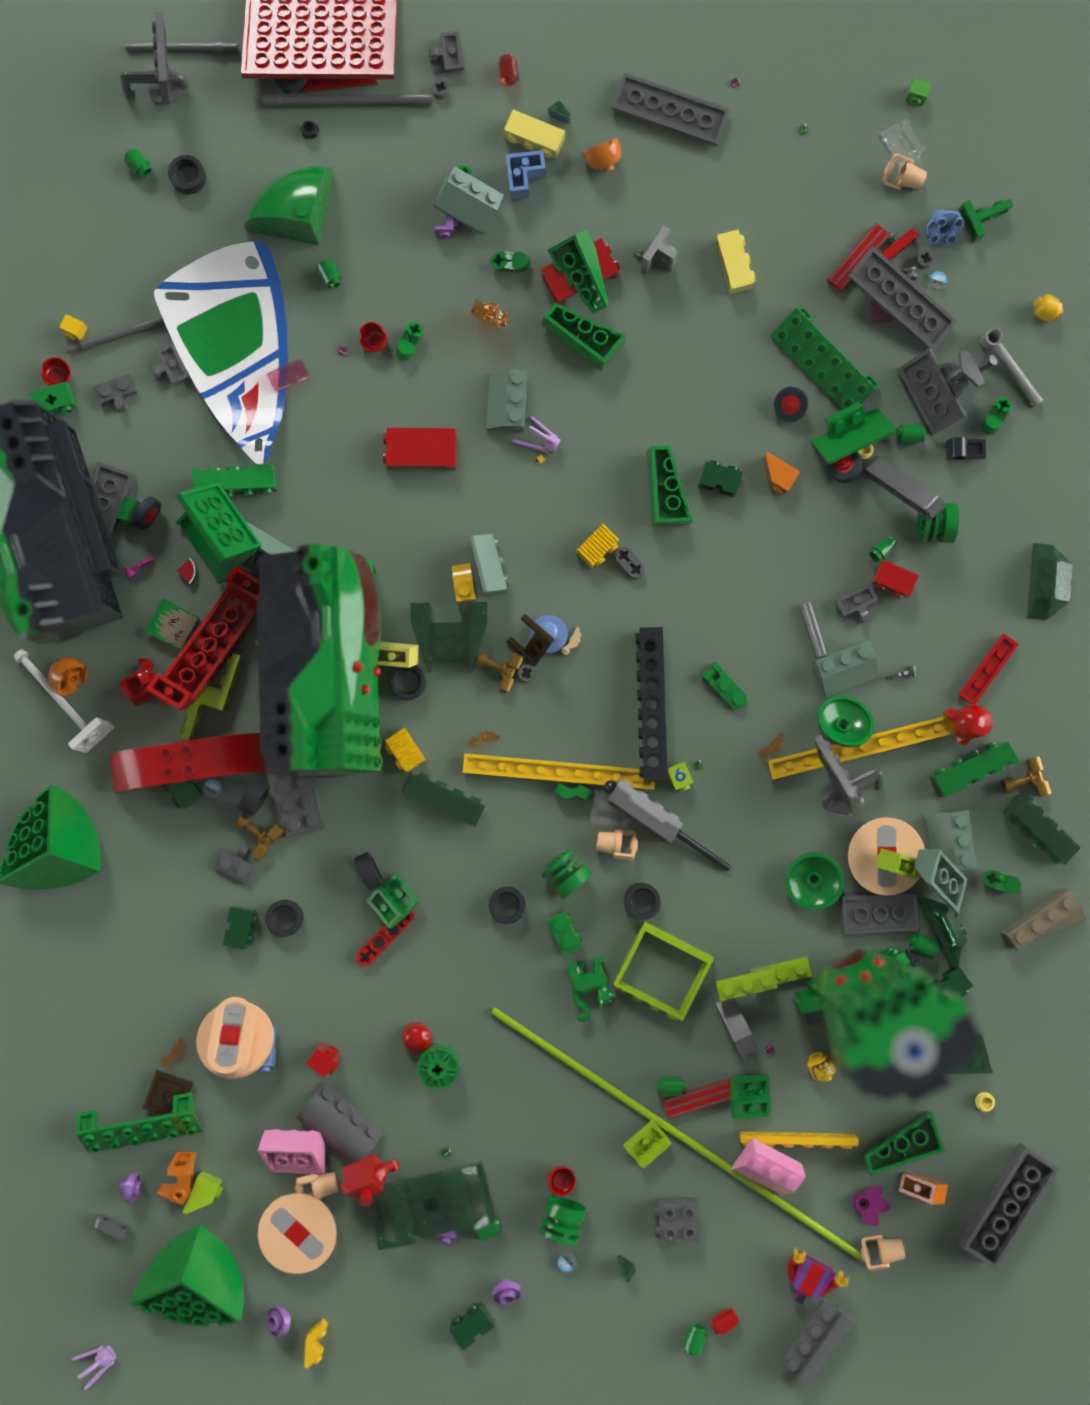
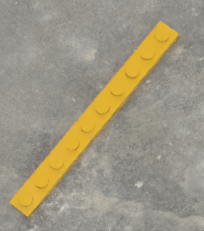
[767,716,955,780]
[462,753,655,790]

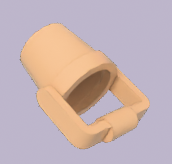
[882,154,927,190]
[596,829,638,860]
[295,1172,339,1199]
[860,1235,905,1271]

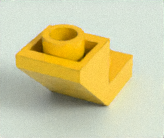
[304,1318,328,1369]

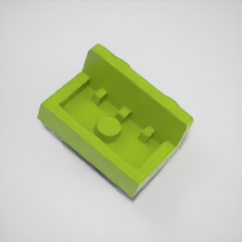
[623,1120,672,1169]

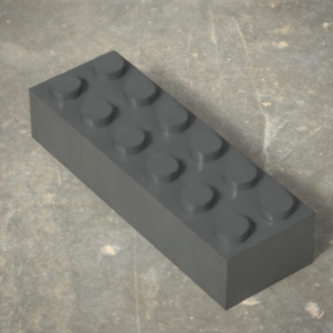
[957,1142,1060,1270]

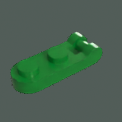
[701,661,747,710]

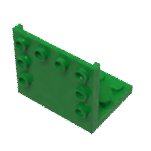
[175,482,262,584]

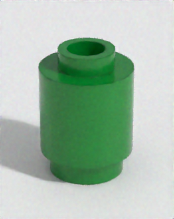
[124,149,152,178]
[317,259,342,289]
[896,424,925,444]
[116,497,140,527]
[908,933,939,959]
[657,1076,685,1097]
[473,1216,503,1241]
[683,1323,707,1356]

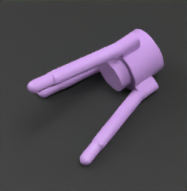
[512,416,561,454]
[72,1345,116,1390]

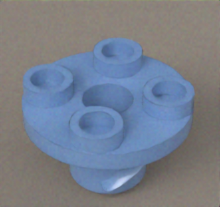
[925,209,964,245]
[530,615,568,653]

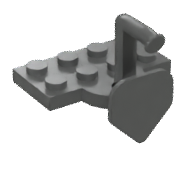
[120,12,188,104]
[897,348,997,435]
[814,734,884,817]

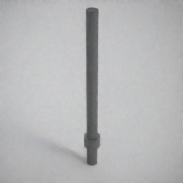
[125,41,239,53]
[65,316,165,354]

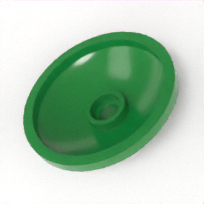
[817,696,874,748]
[785,852,844,910]

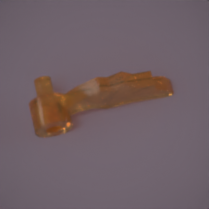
[469,731,500,748]
[759,732,784,757]
[161,1037,185,1066]

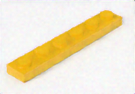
[738,1131,858,1149]

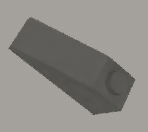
[715,998,760,1060]

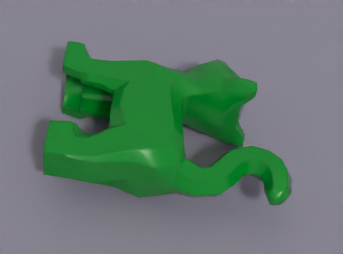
[567,957,616,1022]

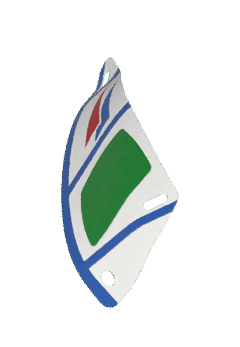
[154,241,288,464]

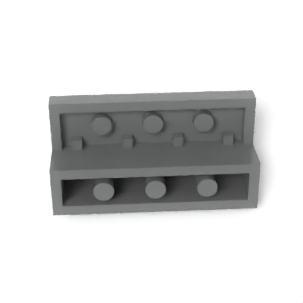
[295,1081,384,1165]
[778,1298,855,1387]

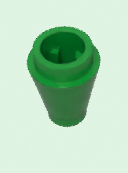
[869,536,897,563]

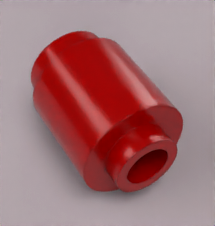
[710,1307,740,1336]

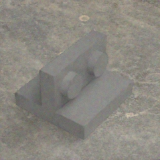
[640,226,678,274]

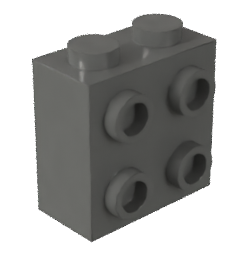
[654,1197,700,1244]

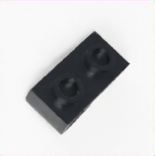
[946,437,986,460]

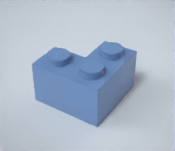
[505,150,545,200]

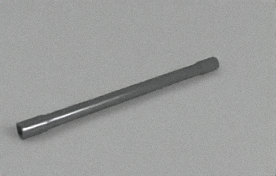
[262,93,432,107]

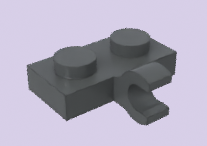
[429,31,464,73]
[150,343,190,386]
[94,374,137,413]
[835,584,879,624]
[213,844,258,884]

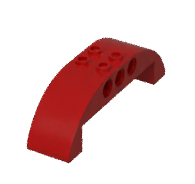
[146,566,260,711]
[109,733,265,793]

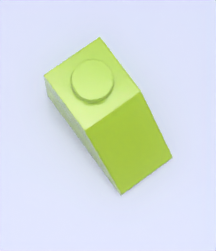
[876,848,918,880]
[182,1171,224,1214]

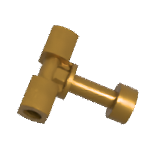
[475,651,524,692]
[1001,756,1051,797]
[235,813,285,861]

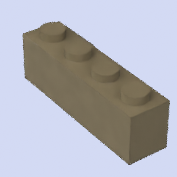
[1001,888,1086,951]

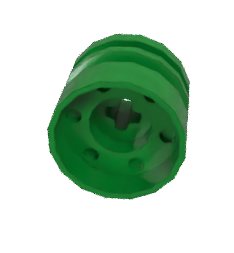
[916,503,959,544]
[541,849,592,900]
[417,1043,460,1090]
[539,1196,587,1245]

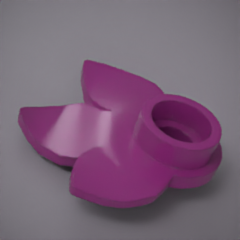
[852,1186,891,1226]

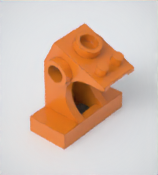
[157,1151,197,1205]

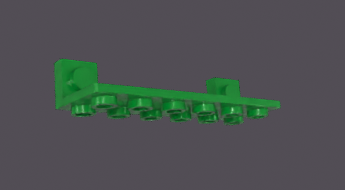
[771,305,880,410]
[75,1092,203,1153]

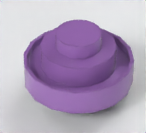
[119,1173,143,1204]
[492,1279,521,1305]
[266,1305,291,1337]

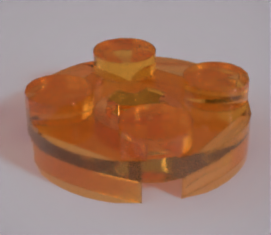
[471,300,510,327]

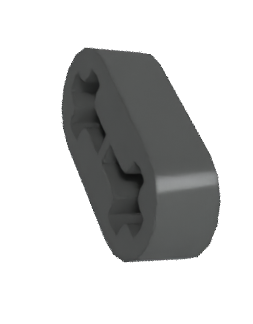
[615,547,645,579]
[94,1214,132,1240]

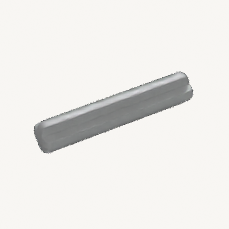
[800,602,827,658]

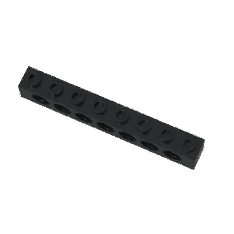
[635,627,668,783]

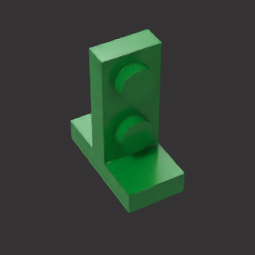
[958,198,1014,243]

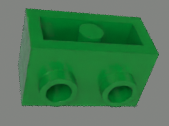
[547,910,583,956]

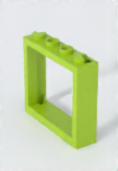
[612,921,714,1021]

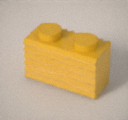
[576,524,619,568]
[384,728,426,773]

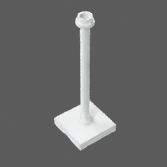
[14,649,115,754]

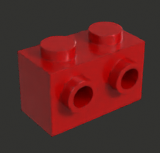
[871,560,919,600]
[306,1042,341,1078]

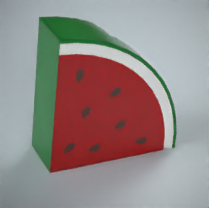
[177,557,197,585]

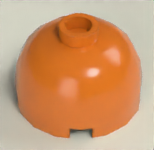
[583,138,621,173]
[48,657,88,696]

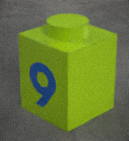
[667,762,694,792]

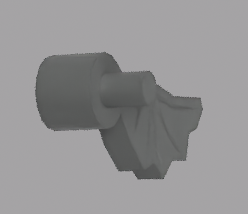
[885,665,917,680]

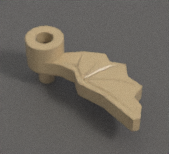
[560,627,582,656]

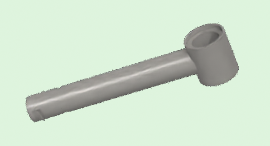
[980,328,1043,407]

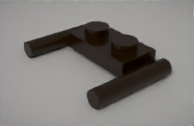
[506,614,555,667]

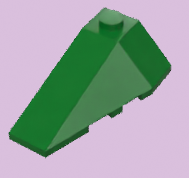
[548,230,609,314]

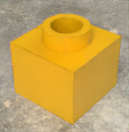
[59,314,88,340]

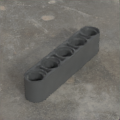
[863,456,946,520]

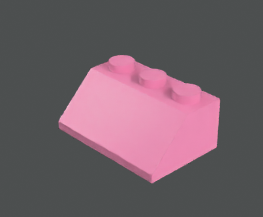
[258,1129,325,1174]
[732,1138,806,1195]

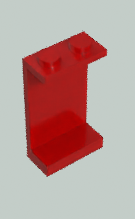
[541,238,620,306]
[383,428,456,470]

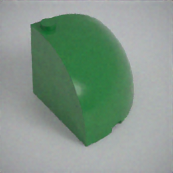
[244,166,334,245]
[0,784,101,889]
[129,1225,244,1327]

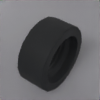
[168,155,206,195]
[389,665,426,700]
[238,778,270,817]
[354,852,384,891]
[624,883,661,920]
[489,886,525,924]
[265,900,304,937]

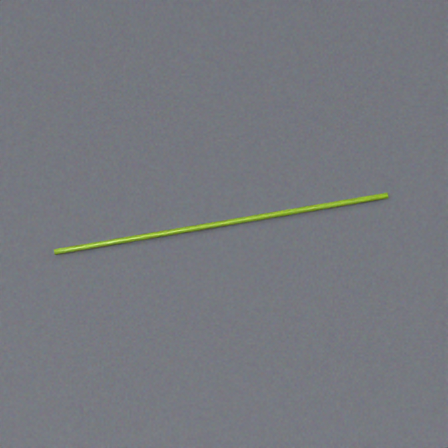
[490,1007,866,1264]

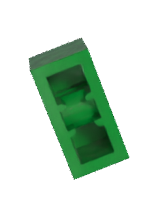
[29,381,78,415]

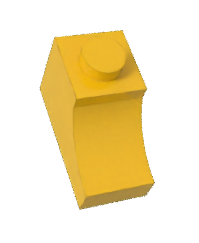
[451,563,476,604]

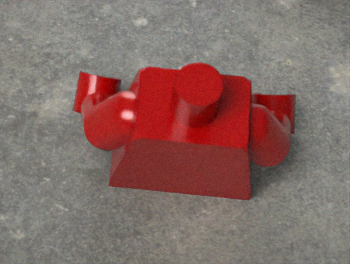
[340,1154,400,1206]

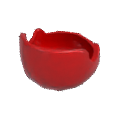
[359,321,388,353]
[41,357,71,386]
[402,1022,432,1053]
[547,1165,576,1197]

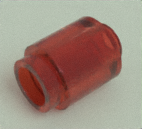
[498,54,519,86]

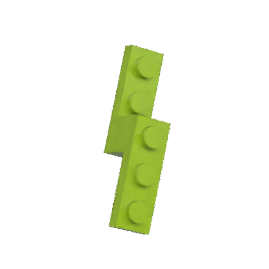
[180,653,244,740]
[715,956,812,1001]

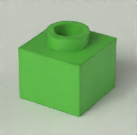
[905,78,932,106]

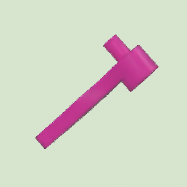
[125,557,155,579]

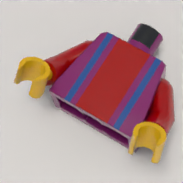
[787,1248,849,1305]

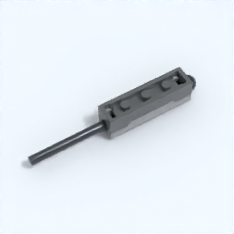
[603,780,731,871]

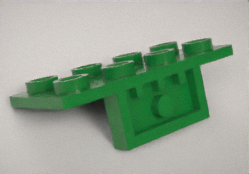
[811,402,897,464]

